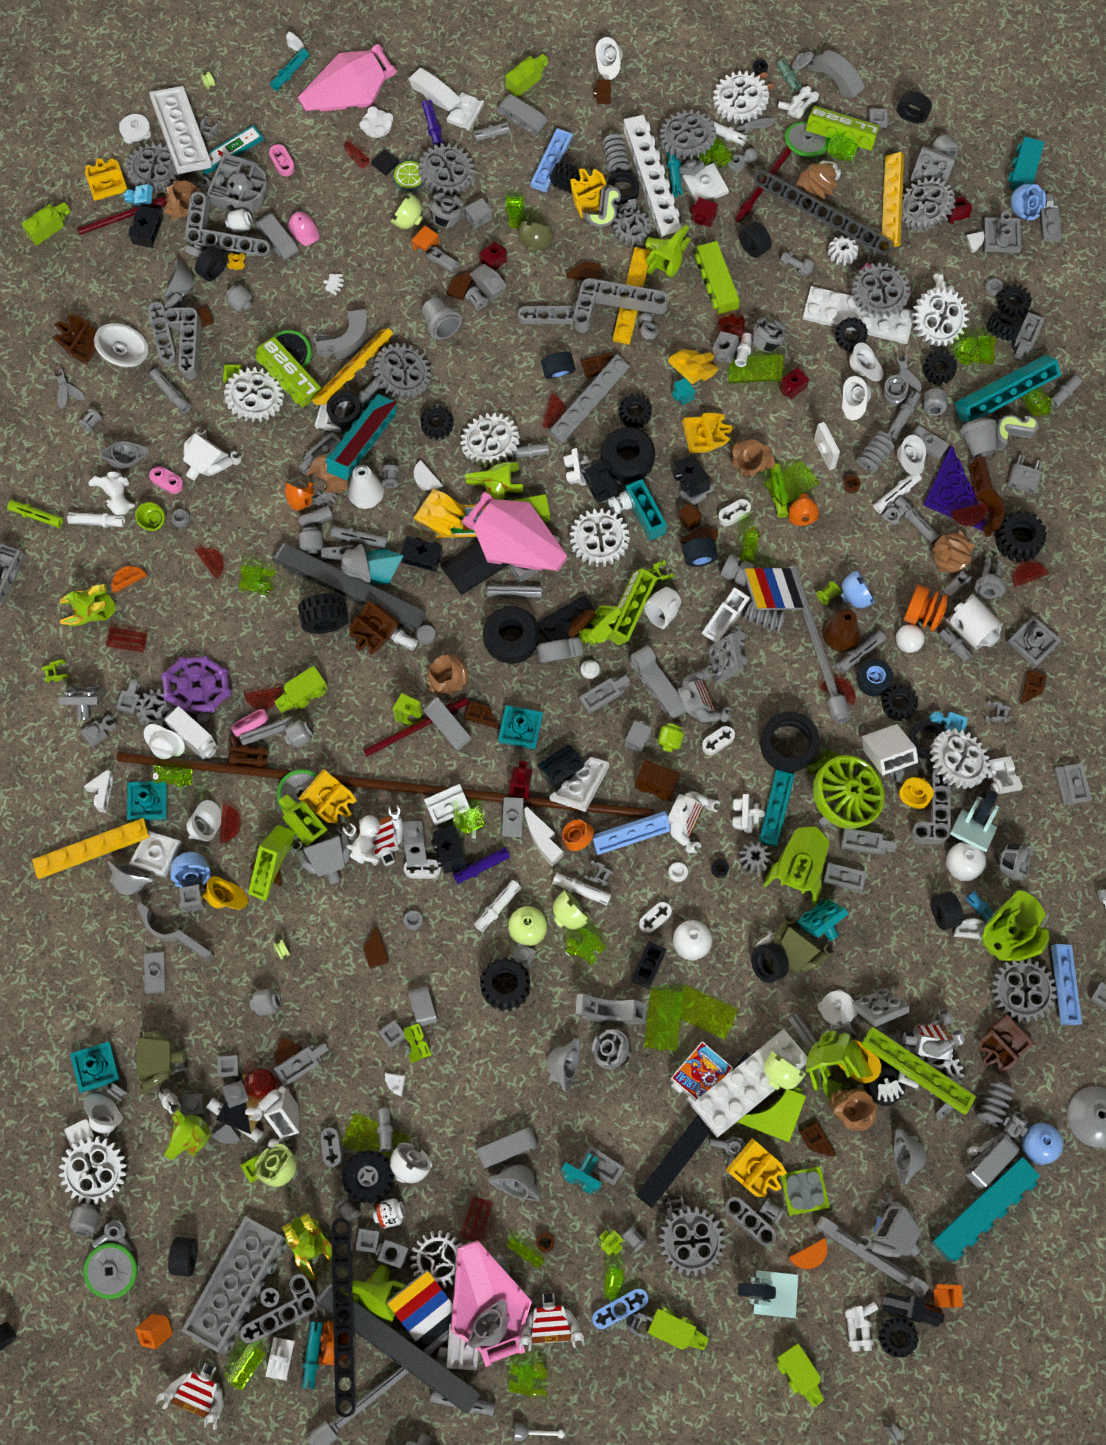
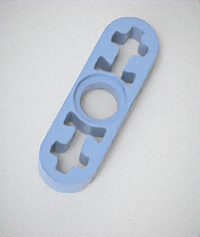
[592,1289,648,1329]

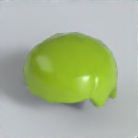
[135,502,166,532]

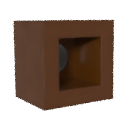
[593,79,611,104]
[678,503,702,532]

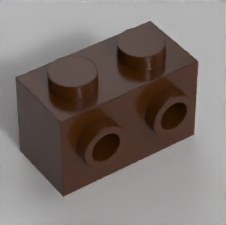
[634,760,681,801]

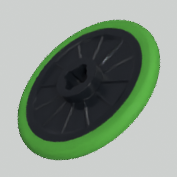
[271,330,312,369]

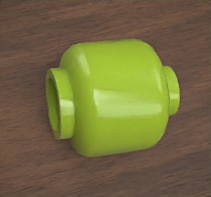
[657,723,685,753]

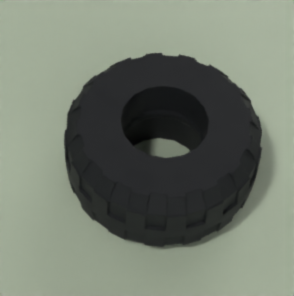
[600,427,655,483]
[483,606,540,664]

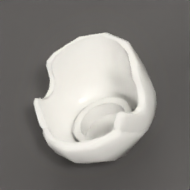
[895,624,924,653]

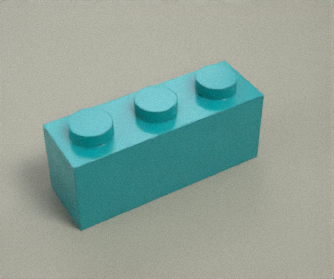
[1008,136,1045,190]
[625,479,667,541]

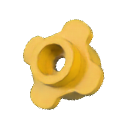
[227,253,246,270]

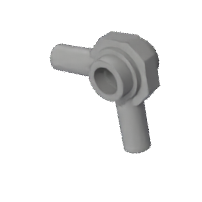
[710,1136,746,1166]
[91,1219,133,1251]

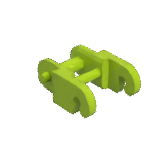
[647,560,674,584]
[41,660,69,683]

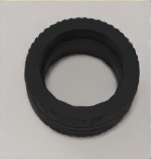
[760,711,820,773]

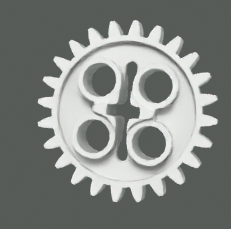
[713,71,769,124]
[911,287,969,347]
[224,367,284,423]
[460,412,520,467]
[569,508,630,567]
[929,728,990,789]
[59,1136,128,1205]

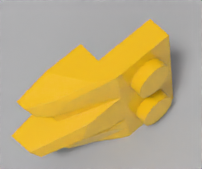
[85,158,128,201]
[570,169,607,219]
[668,349,718,384]
[682,413,733,453]
[413,488,466,537]
[298,769,357,823]
[726,1138,787,1197]

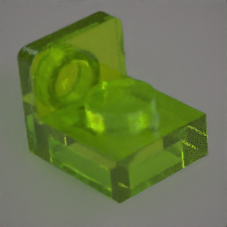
[975,335,996,364]
[453,806,486,834]

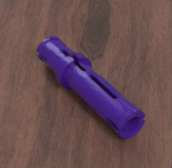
[422,100,444,148]
[452,847,510,885]

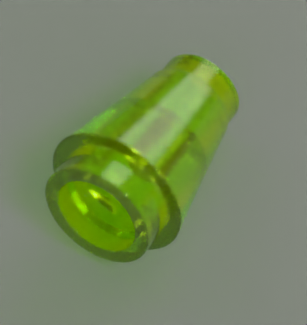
[604,1267,626,1300]

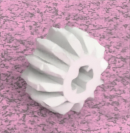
[828,235,858,266]

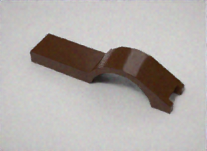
[968,456,1005,537]

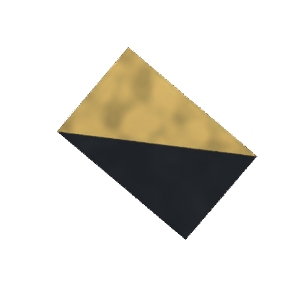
[216,1073,275,1134]

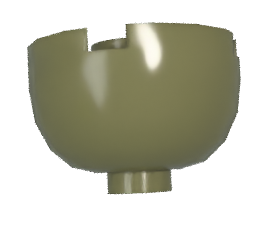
[518,221,555,253]

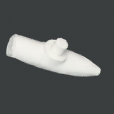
[756,930,776,947]

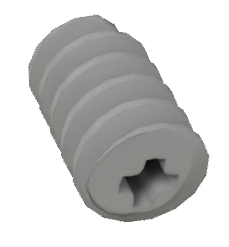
[602,134,629,174]
[856,431,894,472]
[743,601,785,634]
[977,1081,1016,1128]

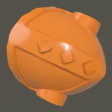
[285,482,314,511]
[788,494,819,526]

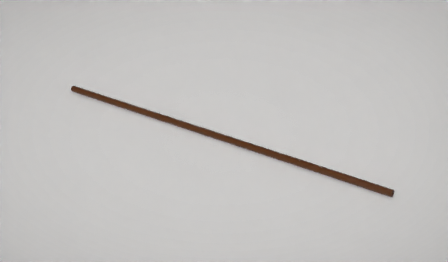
[117,752,654,818]

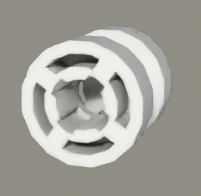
[608,491,632,514]

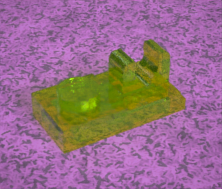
[224,1343,266,1391]

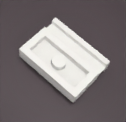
[447,92,484,131]
[315,401,350,433]
[424,784,471,826]
[447,1324,478,1370]

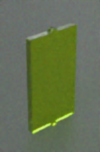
[728,355,785,383]
[763,460,820,507]
[671,985,738,1040]
[644,989,684,1052]
[342,1113,409,1161]

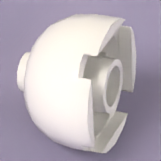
[946,841,986,881]
[672,920,712,961]
[390,1142,433,1183]

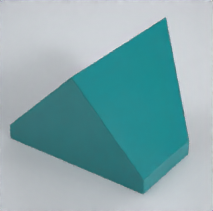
[366,549,404,586]

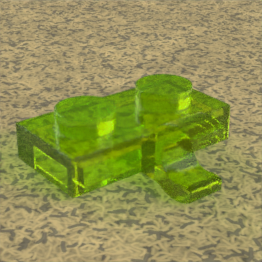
[696,136,734,168]

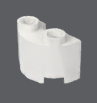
[986,756,1023,794]

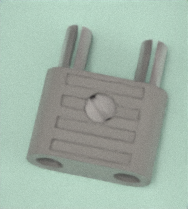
[1007,455,1043,494]

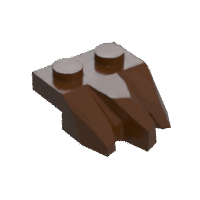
[53,315,97,365]
[350,599,400,655]
[978,1013,1035,1074]

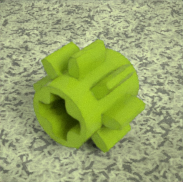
[598,1230,624,1256]

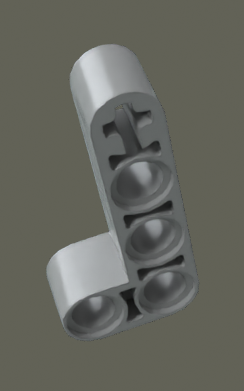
[164,308,202,380]
[630,645,686,721]
[910,768,951,845]
[240,1274,319,1344]

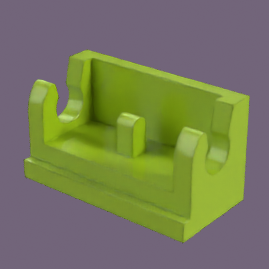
[392,693,423,726]

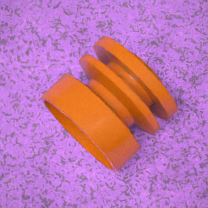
[903,584,948,632]

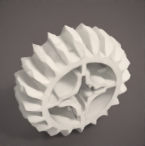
[410,1231,463,1289]

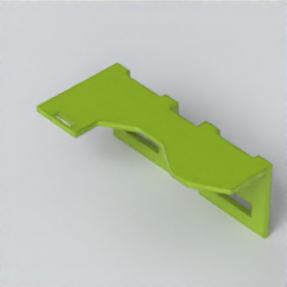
[404,1023,432,1064]

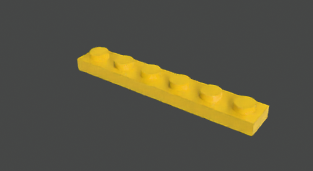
[881,152,904,249]
[613,247,651,345]
[311,328,393,405]
[32,818,150,879]

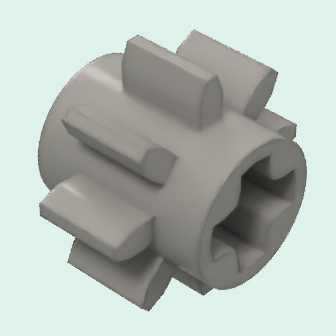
[1002,1112,1030,1138]

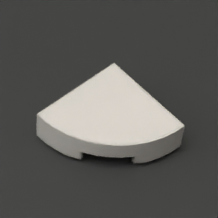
[286,31,305,52]
[966,231,985,253]
[385,1073,406,1097]

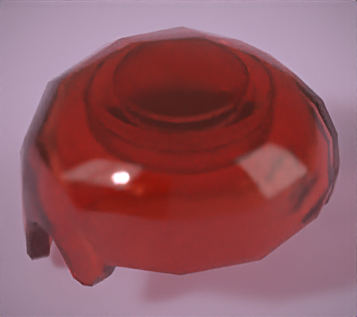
[717,314,746,336]
[243,1068,276,1099]

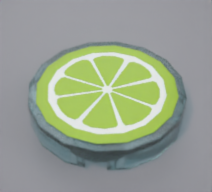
[392,160,425,193]

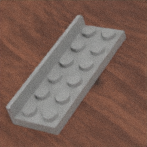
[181,1216,288,1355]

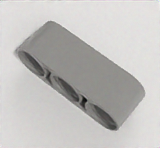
[497,94,548,136]
[255,213,299,261]
[422,696,472,751]
[476,1127,539,1170]
[964,1132,1019,1190]
[724,1197,776,1246]

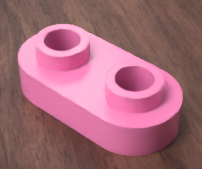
[269,144,295,177]
[149,466,184,494]
[231,709,269,736]

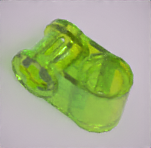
[506,195,524,229]

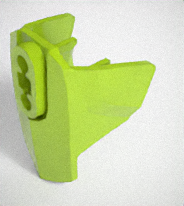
[762,827,830,907]
[982,890,1049,961]
[806,1030,873,1091]

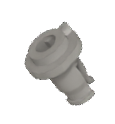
[975,558,1006,599]

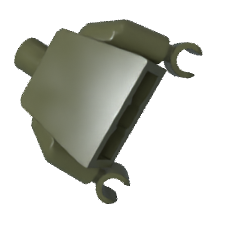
[774,914,835,972]
[137,1030,186,1094]

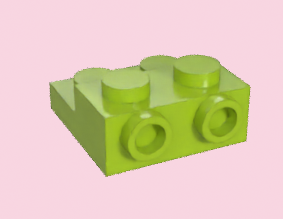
[578,605,622,645]

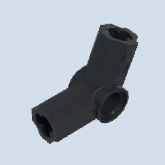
[882,1293,945,1327]

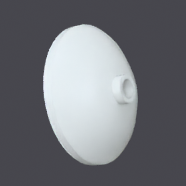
[94,323,148,367]

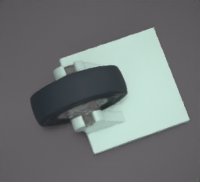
[950,789,999,852]
[738,1270,798,1318]

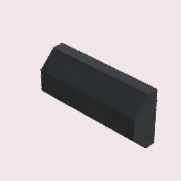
[440,541,509,595]

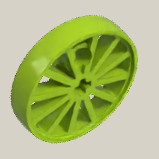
[813,755,885,829]

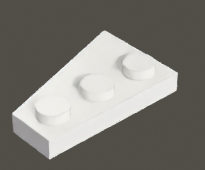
[550,757,609,812]

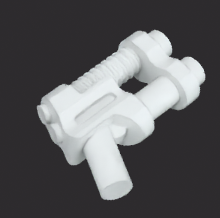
[778,86,819,119]
[845,1302,878,1352]

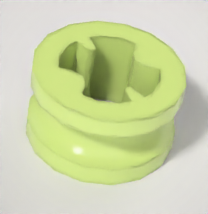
[201,71,215,89]
[273,939,290,959]

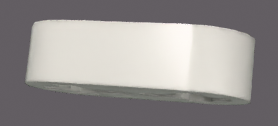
[718,499,751,526]
[702,726,735,755]
[404,859,441,879]
[639,902,672,934]

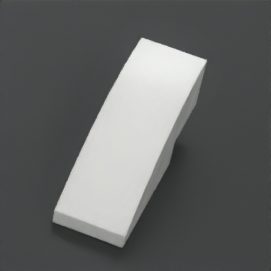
[409,68,461,111]
[702,587,751,643]
[524,807,563,867]

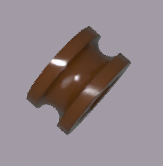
[843,475,861,494]
[536,1233,555,1253]

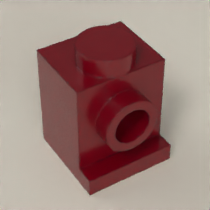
[946,196,972,225]

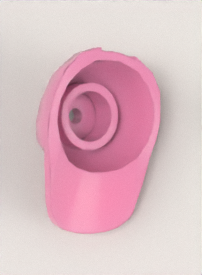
[288,212,320,246]

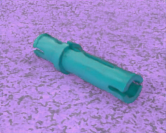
[269,48,310,91]
[667,151,683,197]
[301,1322,323,1389]

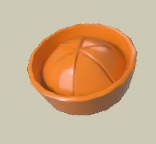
[562,819,594,851]

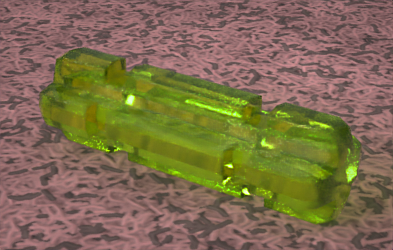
[506,1237,544,1269]

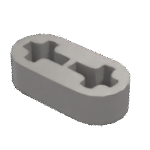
[321,1128,344,1167]

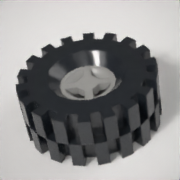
[342,1150,395,1204]

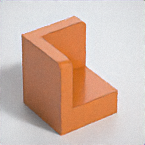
[412,225,439,251]
[933,1284,963,1308]
[135,1314,173,1349]

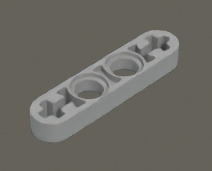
[148,302,176,366]
[518,306,584,324]

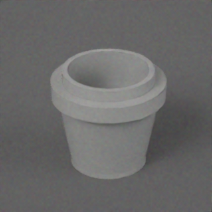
[422,297,462,340]
[959,417,997,458]

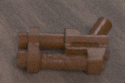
[228,736,269,767]

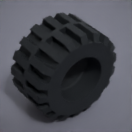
[995,511,1047,563]
[298,593,349,634]
[480,957,531,1011]

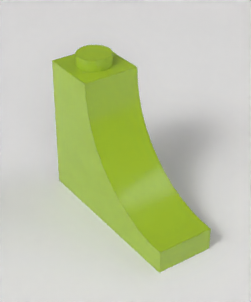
[248,825,295,901]
[737,1086,806,1142]

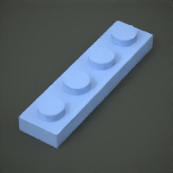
[530,128,573,193]
[592,811,670,855]
[1051,944,1082,1025]

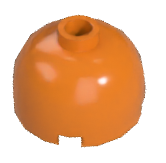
[318,1321,350,1365]

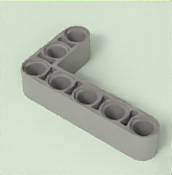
[185,192,273,257]
[574,278,668,333]

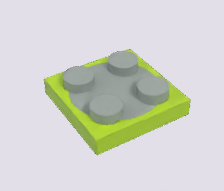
[780,1166,830,1216]

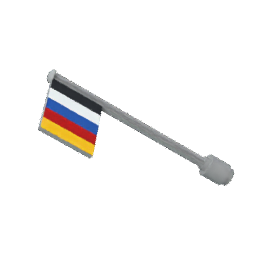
[743,565,851,724]
[306,1270,453,1445]

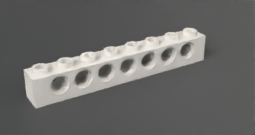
[623,115,683,239]

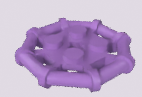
[161,655,232,714]

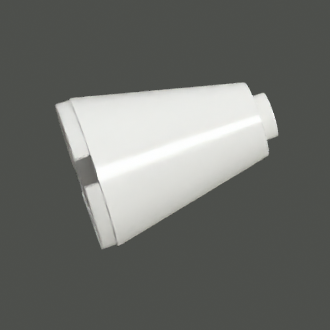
[347,465,384,509]

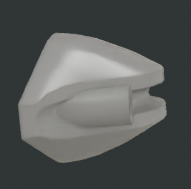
[164,258,194,298]
[100,441,149,469]
[341,544,371,582]
[108,860,156,895]
[547,1038,580,1092]
[893,1129,926,1185]
[489,1165,540,1201]
[467,1299,510,1349]

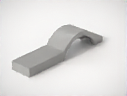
[137,903,214,962]

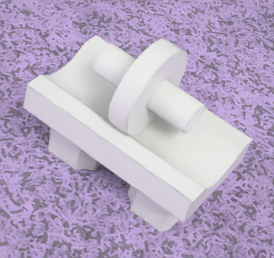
[564,448,593,486]
[732,794,765,833]
[265,1337,295,1381]

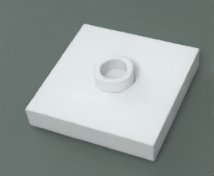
[682,163,729,203]
[814,422,840,470]
[129,831,182,878]

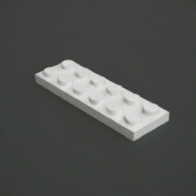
[150,86,212,174]
[803,286,915,344]
[691,1029,807,1138]

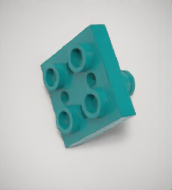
[498,705,543,750]
[127,780,168,822]
[796,899,849,940]
[70,1041,121,1094]
[561,1153,602,1195]

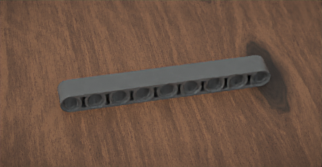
[754,170,894,254]
[272,543,426,632]
[314,1282,480,1414]

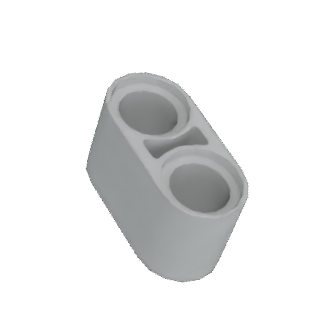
[408,986,438,1027]

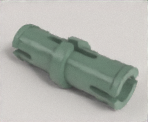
[776,59,802,93]

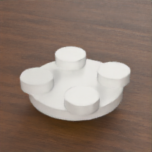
[359,107,393,138]
[119,114,151,144]
[818,989,858,1026]

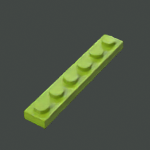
[861,1027,976,1115]

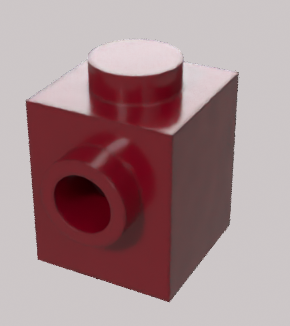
[690,197,718,227]
[479,242,507,270]
[779,367,809,400]

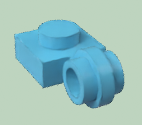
[123,184,153,206]
[929,711,968,732]

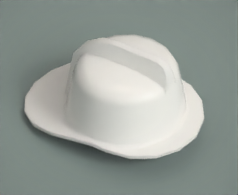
[595,37,623,80]
[849,343,884,381]
[842,376,871,420]
[897,435,926,476]
[144,724,185,759]
[186,800,221,841]
[83,1094,123,1137]

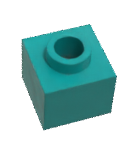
[672,378,695,405]

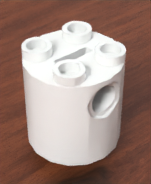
[946,594,1003,650]

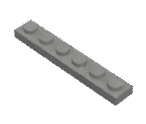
[548,354,630,444]

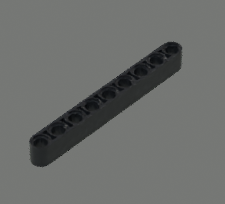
[635,1052,751,1209]
[331,1218,357,1417]

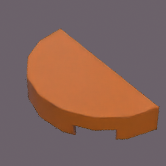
[111,566,147,593]
[788,1238,828,1270]

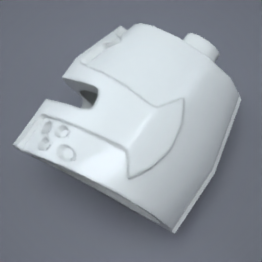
[644,587,681,629]

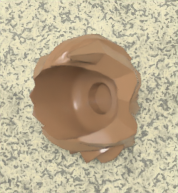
[795,163,838,199]
[163,180,201,220]
[731,439,775,478]
[306,455,348,494]
[933,531,976,573]
[426,654,468,697]
[828,1087,878,1131]

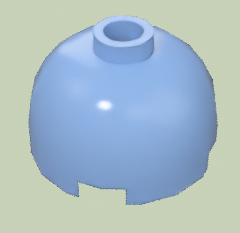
[1010,184,1046,220]
[841,570,876,609]
[170,852,211,888]
[1021,1123,1064,1165]

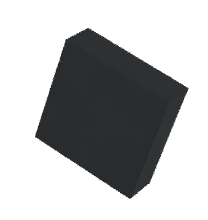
[371,149,400,176]

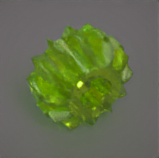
[827,135,858,161]

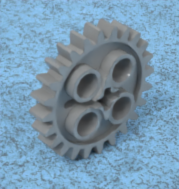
[660,109,716,160]
[126,142,184,193]
[418,143,475,197]
[902,177,956,232]
[851,262,910,319]
[372,343,431,400]
[990,958,1057,1024]
[658,1206,726,1276]

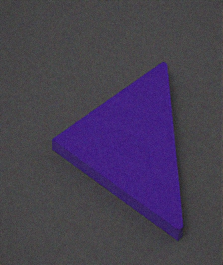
[923,446,988,531]

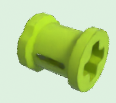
[816,581,841,606]

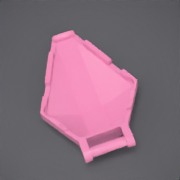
[298,44,397,112]
[462,492,567,572]
[451,1240,532,1367]

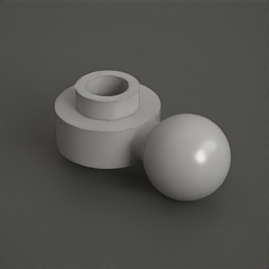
[728,148,758,172]
[639,312,659,339]

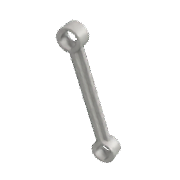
[815,1216,929,1298]

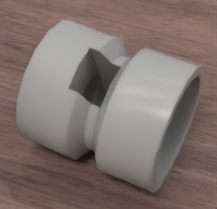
[883,375,909,406]
[721,554,755,587]

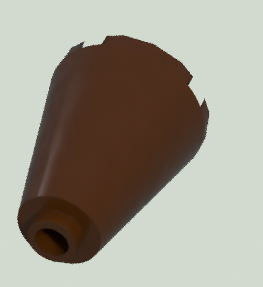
[822,609,860,652]

